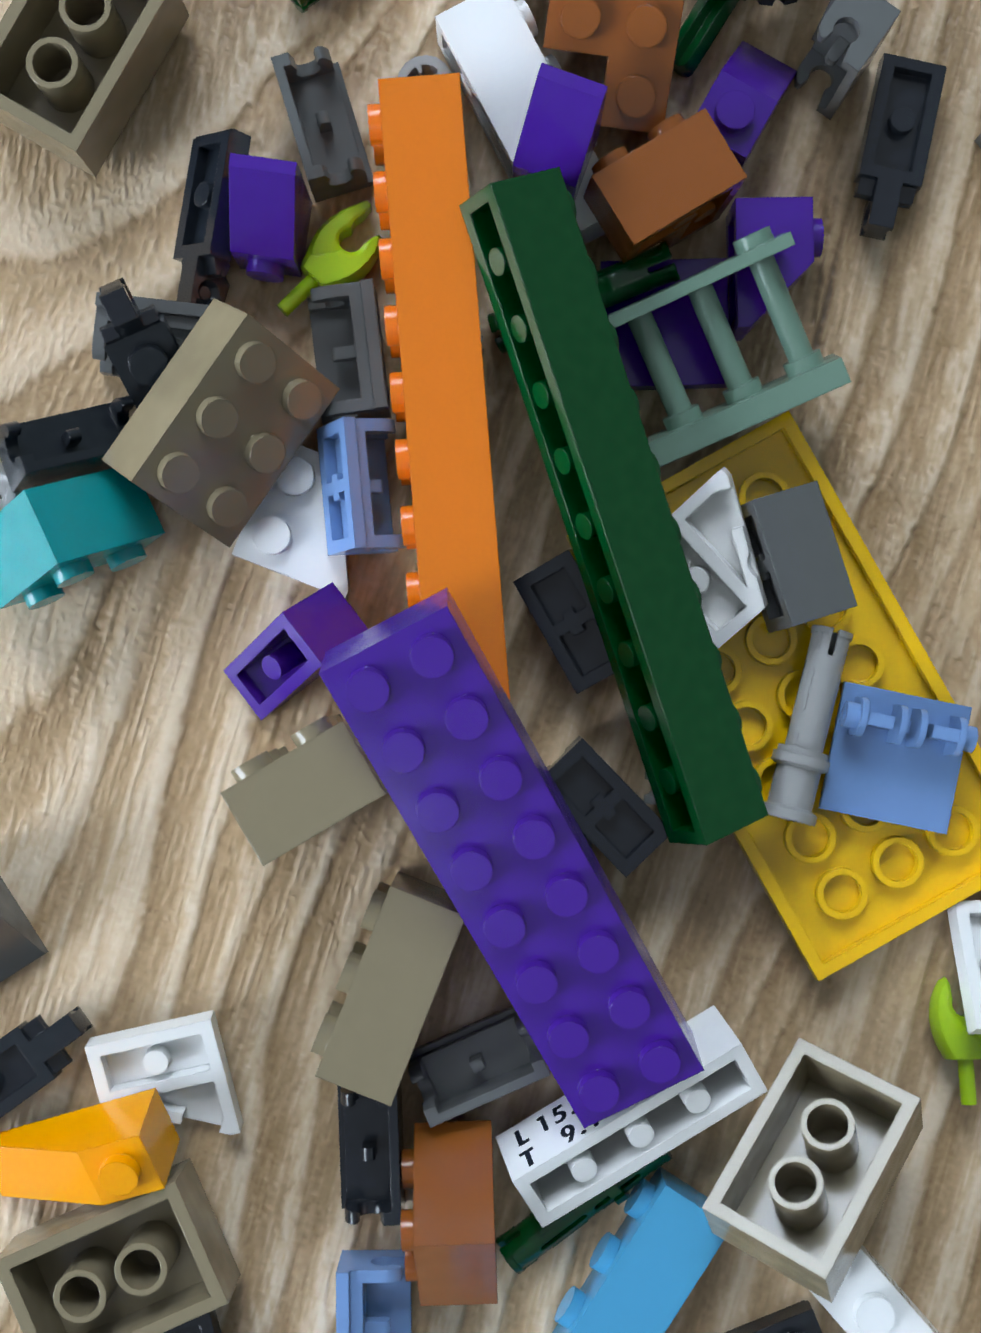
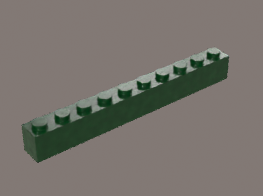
[459,167,768,846]

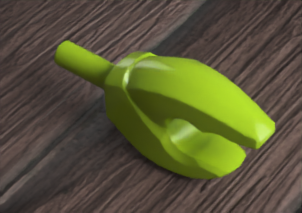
[277,200,381,317]
[929,977,981,1105]

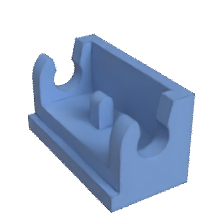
[316,417,406,556]
[336,1250,412,1333]

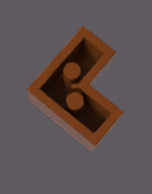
[543,0,684,133]
[583,108,747,264]
[400,1120,498,1306]

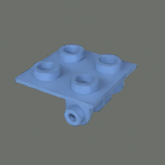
[818,681,978,834]

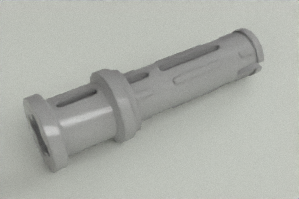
[764,625,853,827]

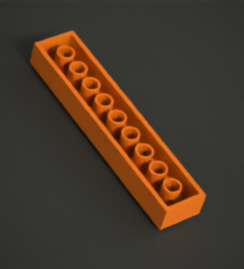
[367,72,510,700]

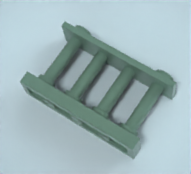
[607,226,851,467]

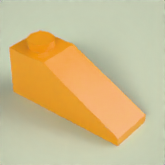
[0,1088,180,1206]

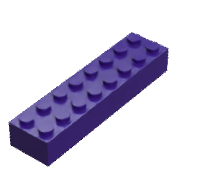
[319,588,704,1128]

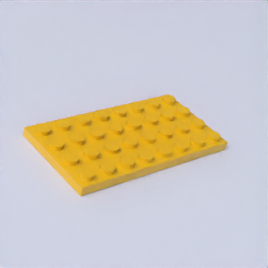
[565,410,981,981]

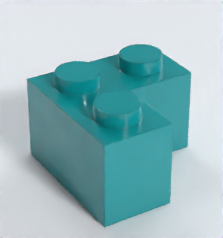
[0,468,165,610]

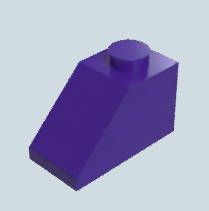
[698,41,797,169]
[512,63,608,202]
[229,153,312,283]
[726,197,824,341]
[223,582,368,720]

